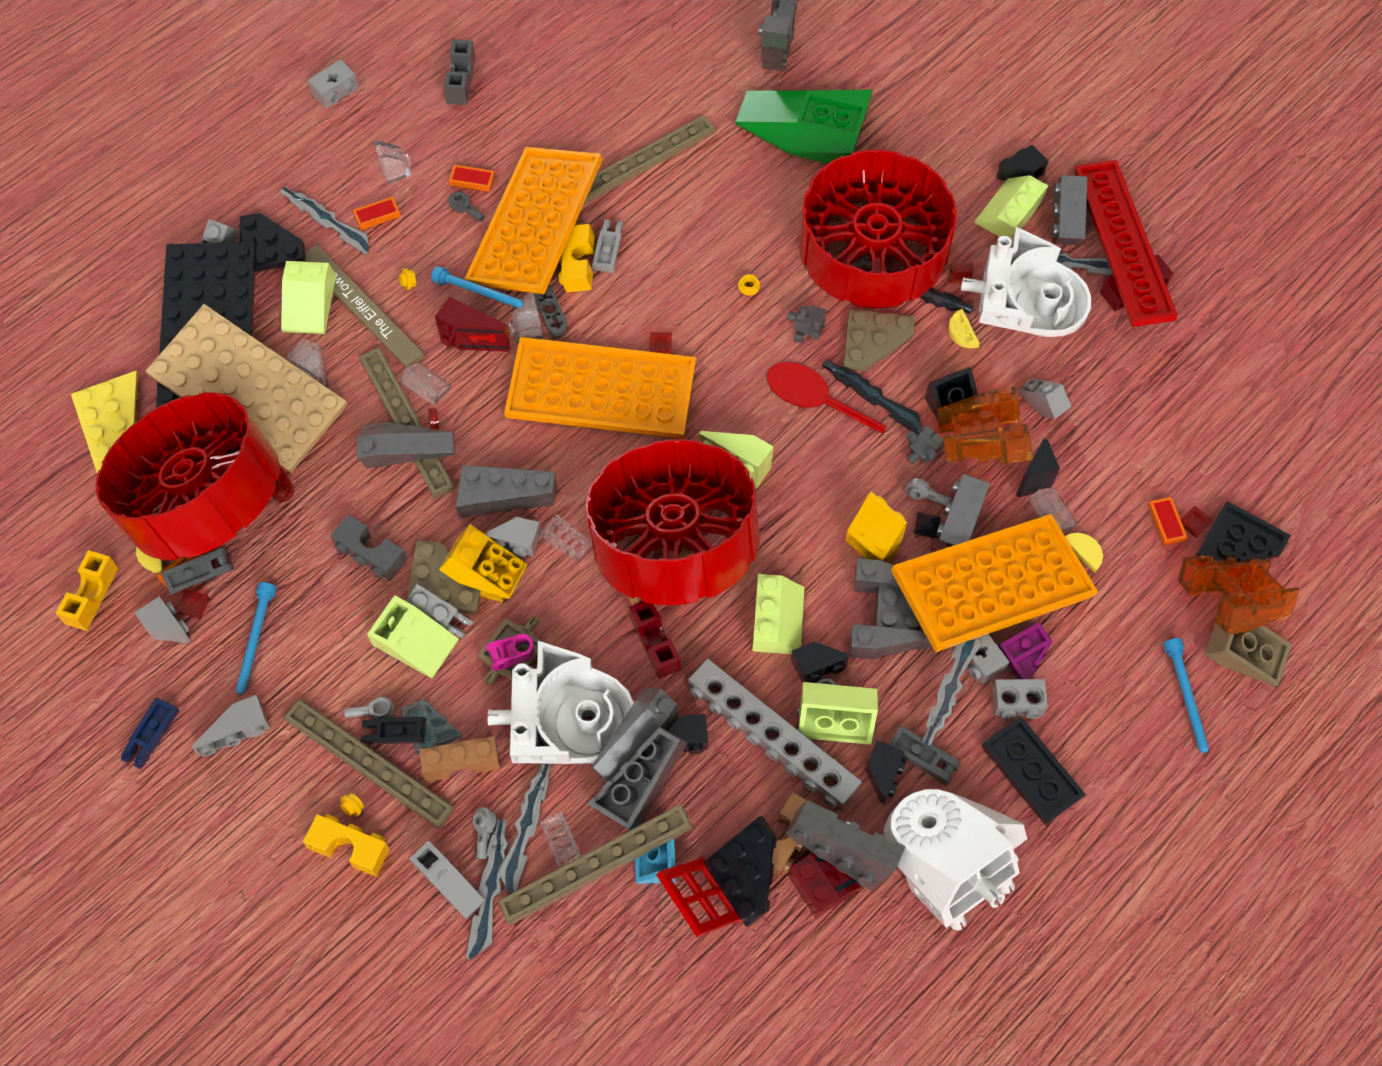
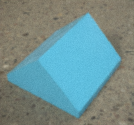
[635,839,676,884]

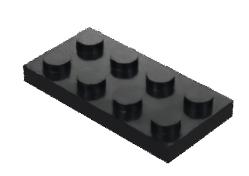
[981,716,1086,826]

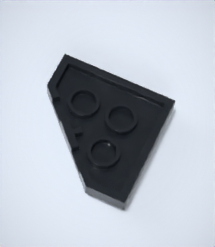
[240,213,305,272]
[1194,501,1291,569]
[704,816,777,927]

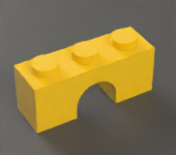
[558,224,595,293]
[56,550,119,631]
[303,814,390,877]

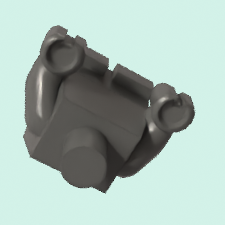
[787,306,826,343]
[906,425,944,464]

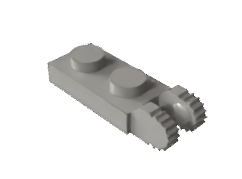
[592,219,623,273]
[406,583,473,638]

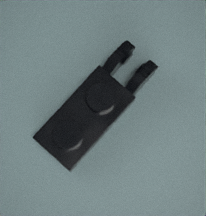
[360,717,427,744]

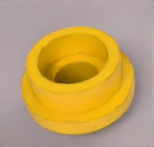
[399,268,416,290]
[738,274,760,296]
[340,793,364,817]

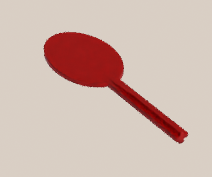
[767,362,887,433]

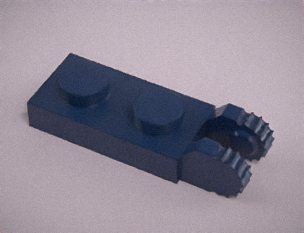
[121,697,180,769]

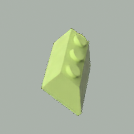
[974,175,1048,240]
[752,574,805,654]
[798,682,878,745]

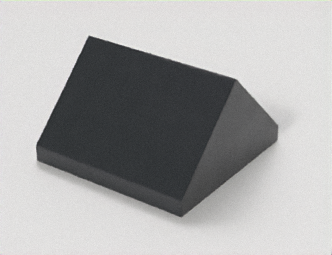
[925,366,981,425]
[1016,438,1060,497]

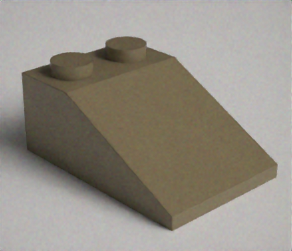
[1204,609,1292,687]

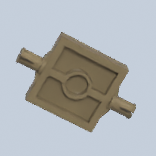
[477,615,545,686]

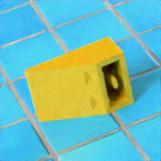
[845,491,907,563]
[439,524,528,599]

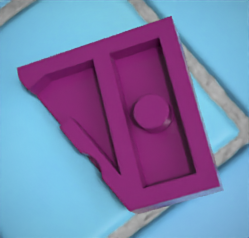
[998,622,1052,679]

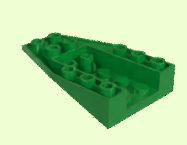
[735,89,873,164]

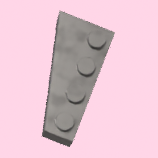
[456,465,557,519]
[587,727,688,830]
[785,800,906,891]

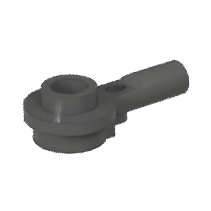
[448,191,485,222]

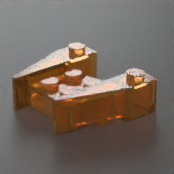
[937,386,1032,463]
[1178,555,1299,634]

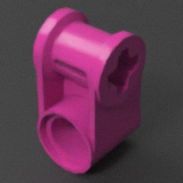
[485,634,534,671]

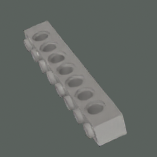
[688,658,862,811]

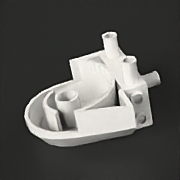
[961,227,1091,337]
[488,641,634,764]
[884,789,1027,930]

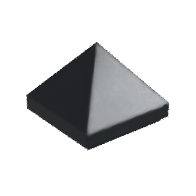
[914,512,941,539]

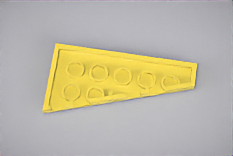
[71,370,139,473]

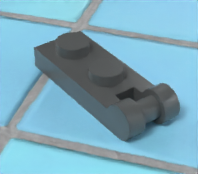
[161,547,234,595]
[889,726,961,785]

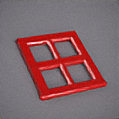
[656,857,742,937]

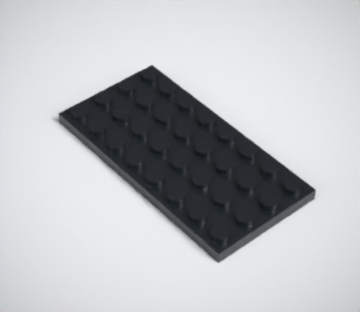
[156,242,256,408]

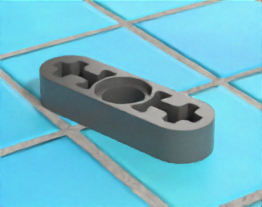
[533,284,567,338]

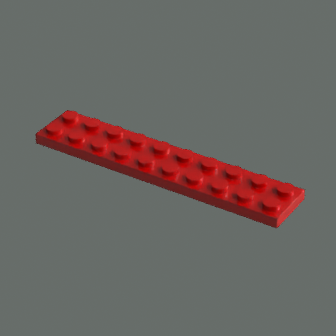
[1074,160,1178,327]

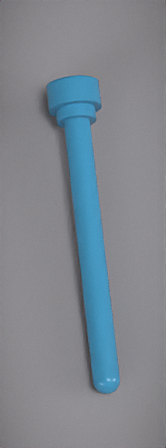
[431,266,524,308]
[236,582,277,694]
[1163,638,1209,753]

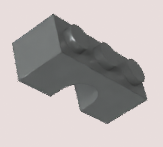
[444,39,476,105]
[330,515,408,581]

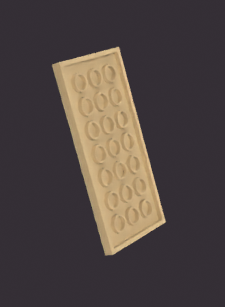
[146,304,348,474]

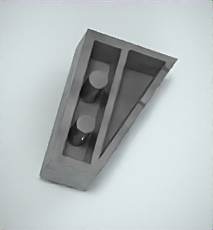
[1052,175,1087,245]
[936,474,990,547]

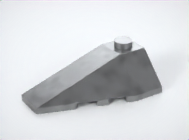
[357,422,455,469]
[591,688,679,782]

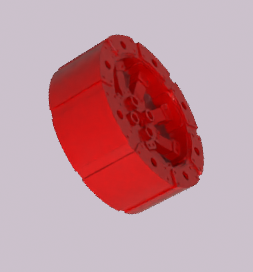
[799,150,957,308]
[95,392,280,560]
[586,439,760,605]

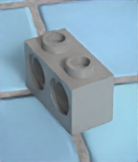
[992,679,1048,719]

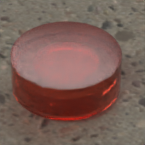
[428,408,439,430]

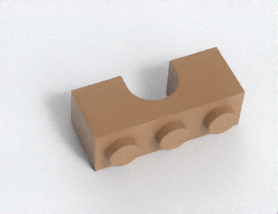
[419,736,501,782]
[772,792,807,878]

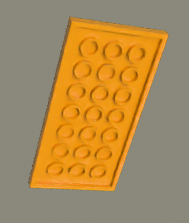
[464,147,603,294]
[504,337,696,439]
[891,514,1098,653]

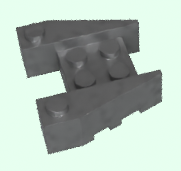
[758,0,797,72]
[849,558,932,660]

